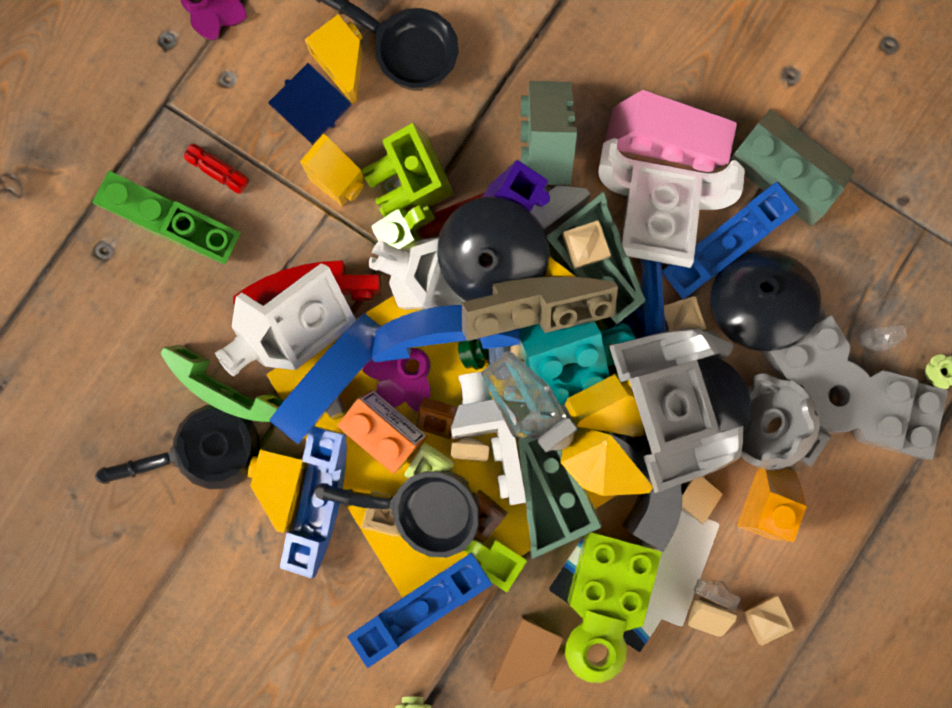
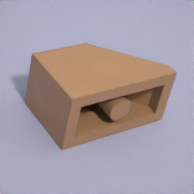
[491,616,566,692]

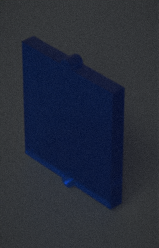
[268,63,352,145]

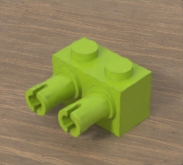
[361,123,455,217]

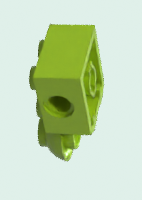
[565,532,662,683]

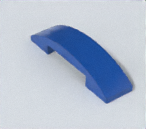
[662,182,799,299]
[372,305,521,362]
[269,313,381,444]
[280,426,347,578]
[347,552,493,668]

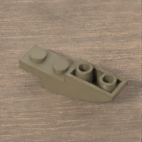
[462,277,618,341]

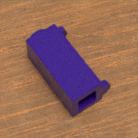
[483,160,550,211]

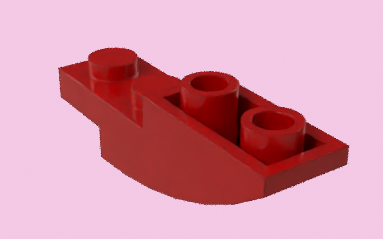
[233,260,382,306]

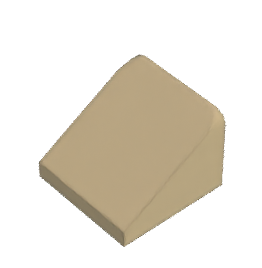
[681,477,723,524]
[688,599,737,636]

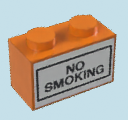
[337,390,428,474]

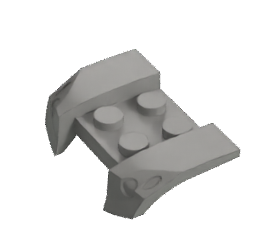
[609,328,743,493]

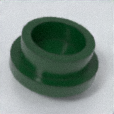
[458,339,488,370]

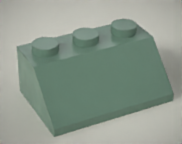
[728,108,854,226]

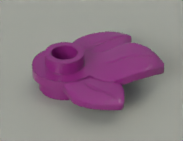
[181,0,247,41]
[362,348,431,412]

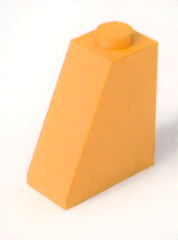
[736,468,807,543]

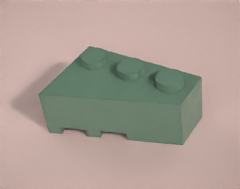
[520,81,577,185]
[547,192,645,328]
[518,423,602,559]

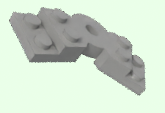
[761,308,948,461]

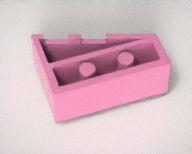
[605,90,737,172]

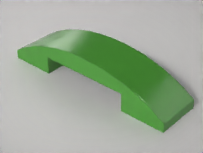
[161,345,284,422]

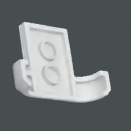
[598,138,745,268]

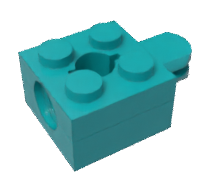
[520,321,636,411]

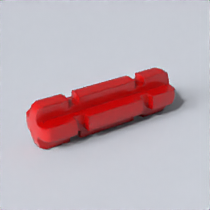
[183,144,249,194]

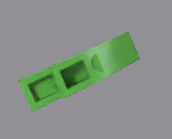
[92,170,241,265]

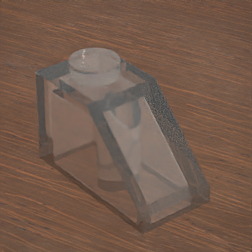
[481,351,567,439]

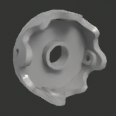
[740,374,820,470]

